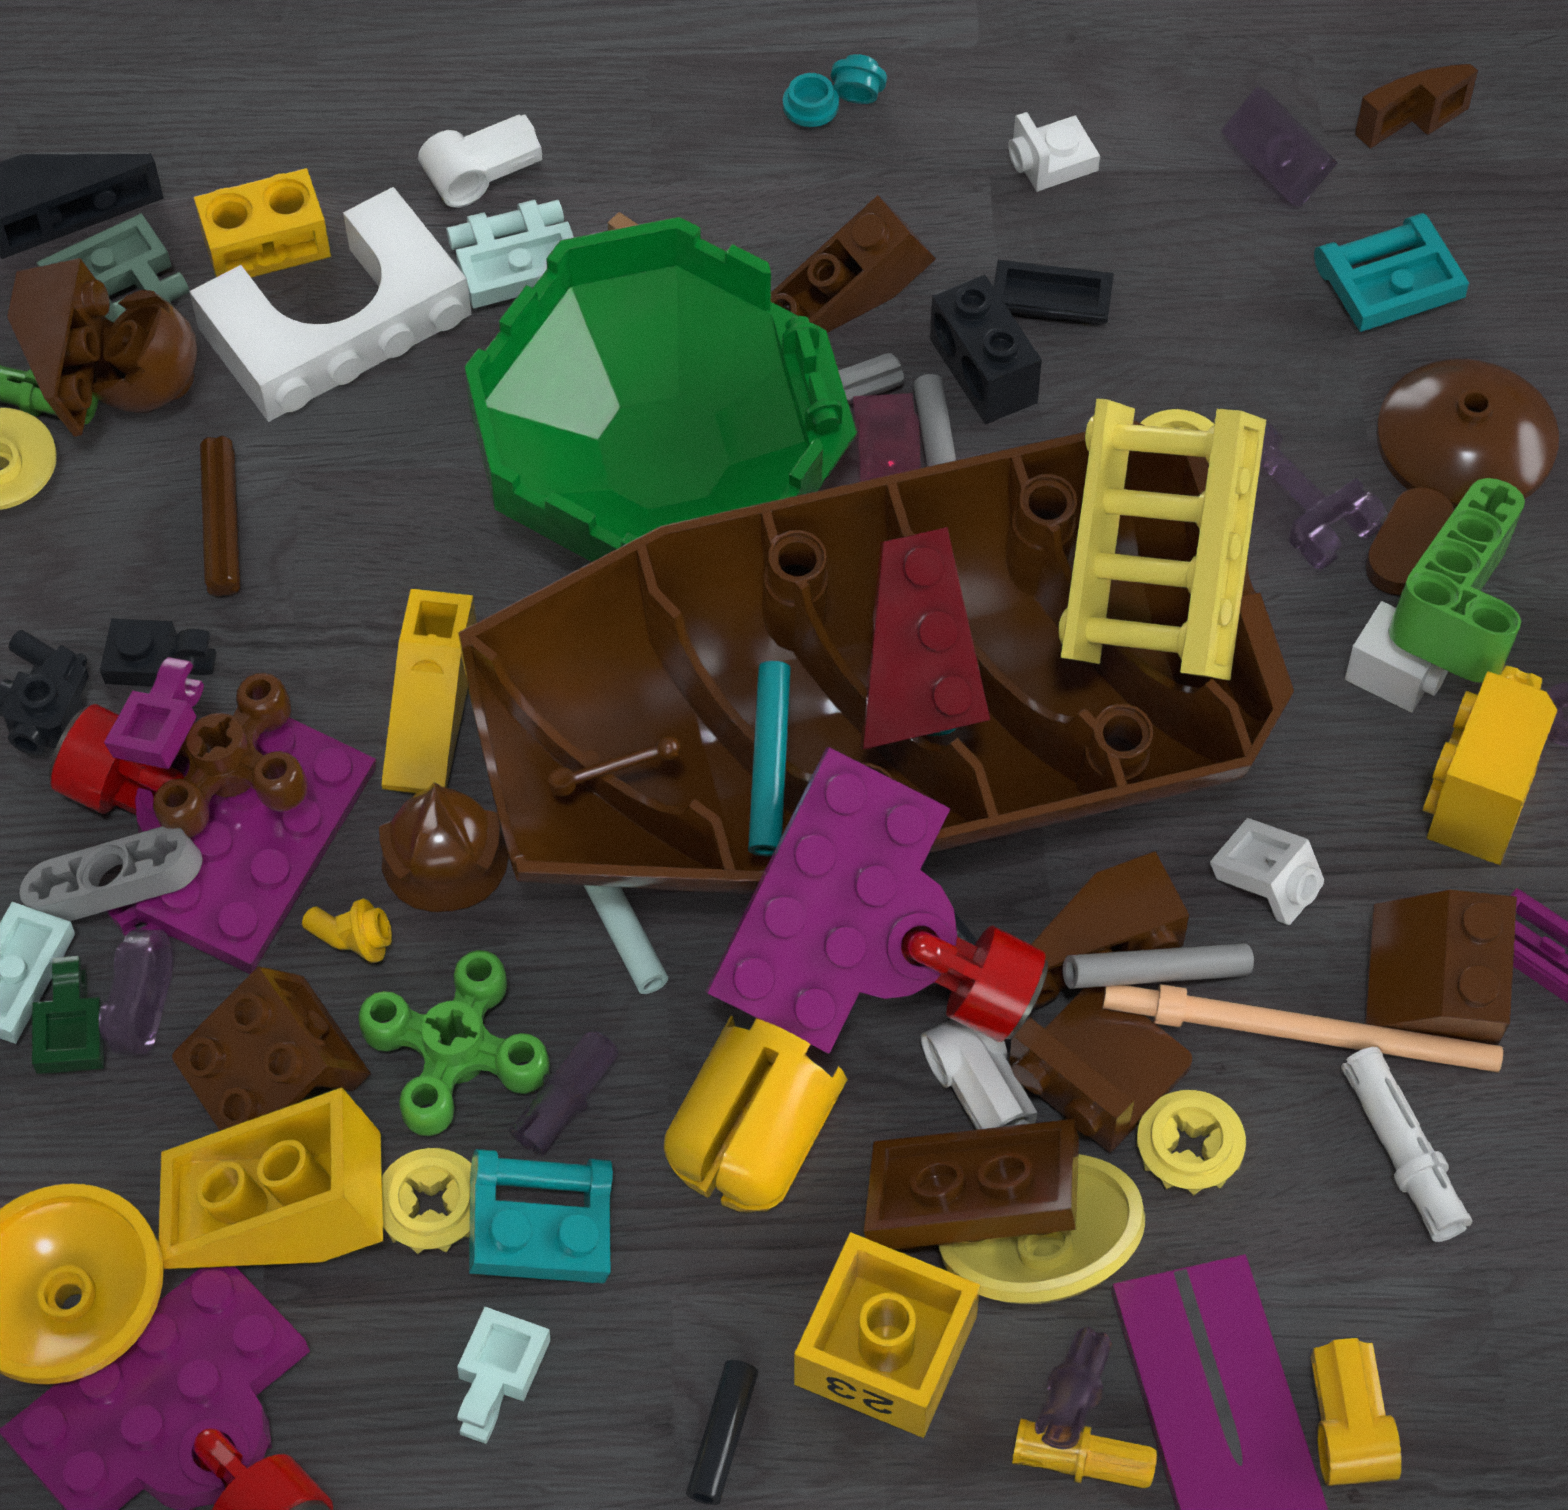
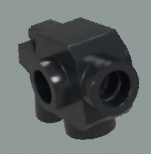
[0,630,89,755]

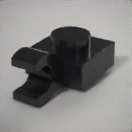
[100,618,217,686]

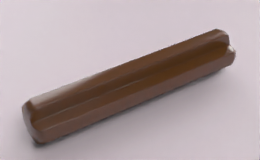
[200,435,240,597]

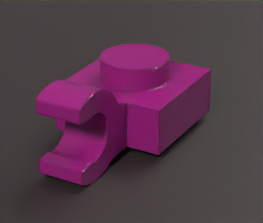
[104,657,204,769]

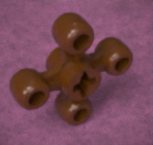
[153,672,308,838]

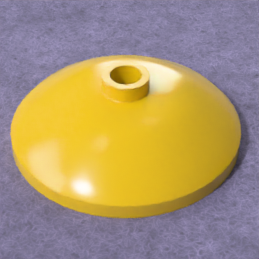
[0,1184,163,1384]

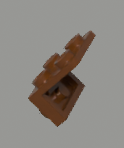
[1009,986,1192,1153]

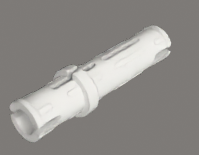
[1341,1047,1472,1242]

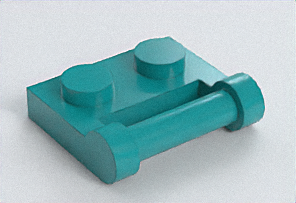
[1314,213,1469,332]
[469,1149,613,1283]

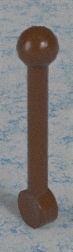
[548,735,681,796]

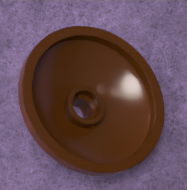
[1376,359,1559,510]

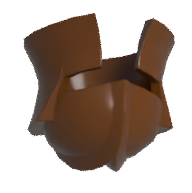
[379,782,509,912]

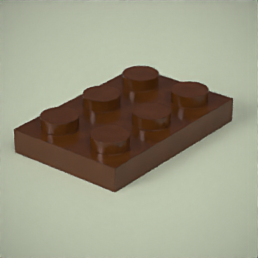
[864,1119,1079,1250]

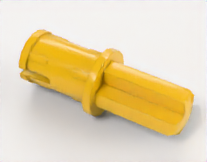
[1012,1418,1157,1488]

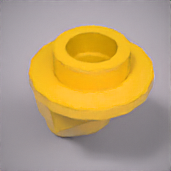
[302,898,392,963]

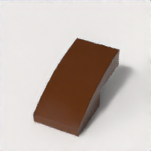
[1355,64,1478,149]

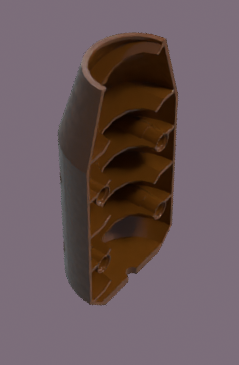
[458,421,1294,895]

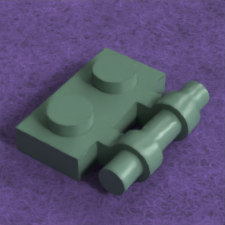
[36,213,190,323]

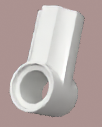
[418,114,542,208]
[920,1019,1037,1130]

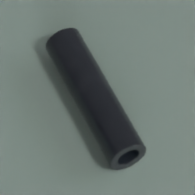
[686,1360,759,1505]

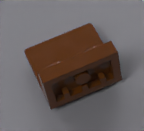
[172,966,371,1131]

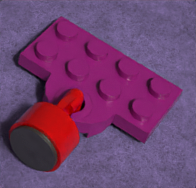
[48,704,376,974]
[705,747,1048,1053]
[0,1266,333,1510]

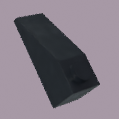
[0,153,164,259]

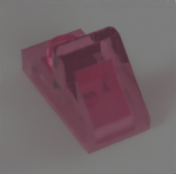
[853,393,921,482]

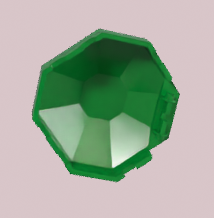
[464,217,857,562]

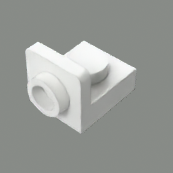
[1008,112,1100,192]
[1210,818,1324,925]

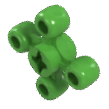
[358,950,550,1137]

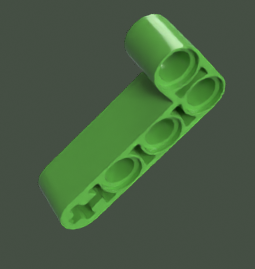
[1388,478,1525,683]

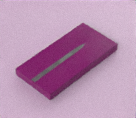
[1111,1254,1328,1510]

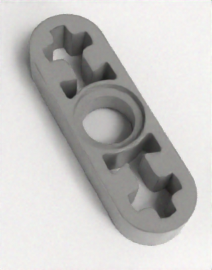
[19,826,202,921]

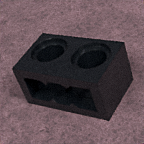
[930,274,1042,425]

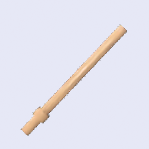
[1102,984,1503,1073]

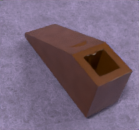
[770,195,936,333]
[7,258,110,437]
[1031,851,1189,1008]

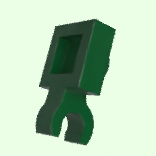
[32,956,104,1074]

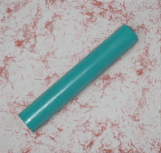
[748,661,791,856]

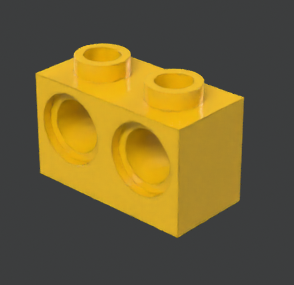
[194,168,331,277]

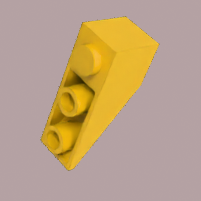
[381,589,477,793]

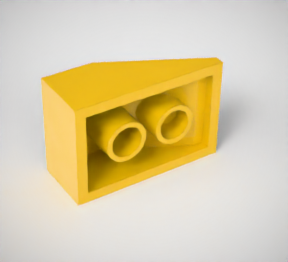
[158,1087,383,1269]

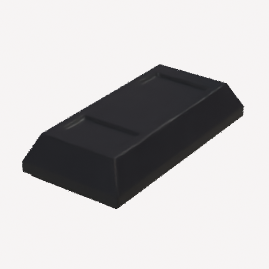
[993,259,1114,325]

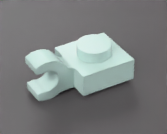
[457,1307,550,1444]

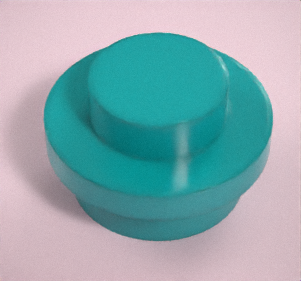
[830,54,887,104]
[783,73,839,127]

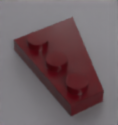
[860,527,990,750]

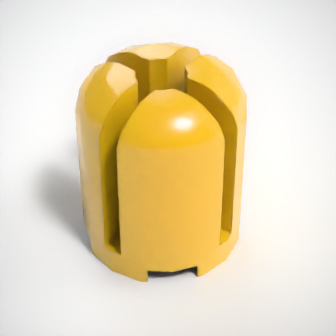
[664,1016,848,1212]

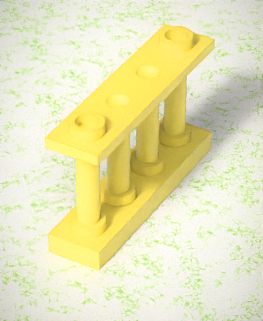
[1059,399,1266,680]

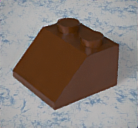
[1365,889,1517,1046]

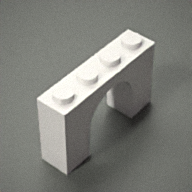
[189,187,472,422]

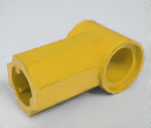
[1311,1338,1402,1486]

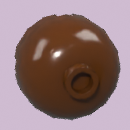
[91,289,197,413]

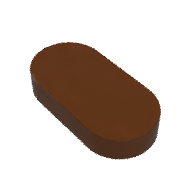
[1366,487,1454,595]

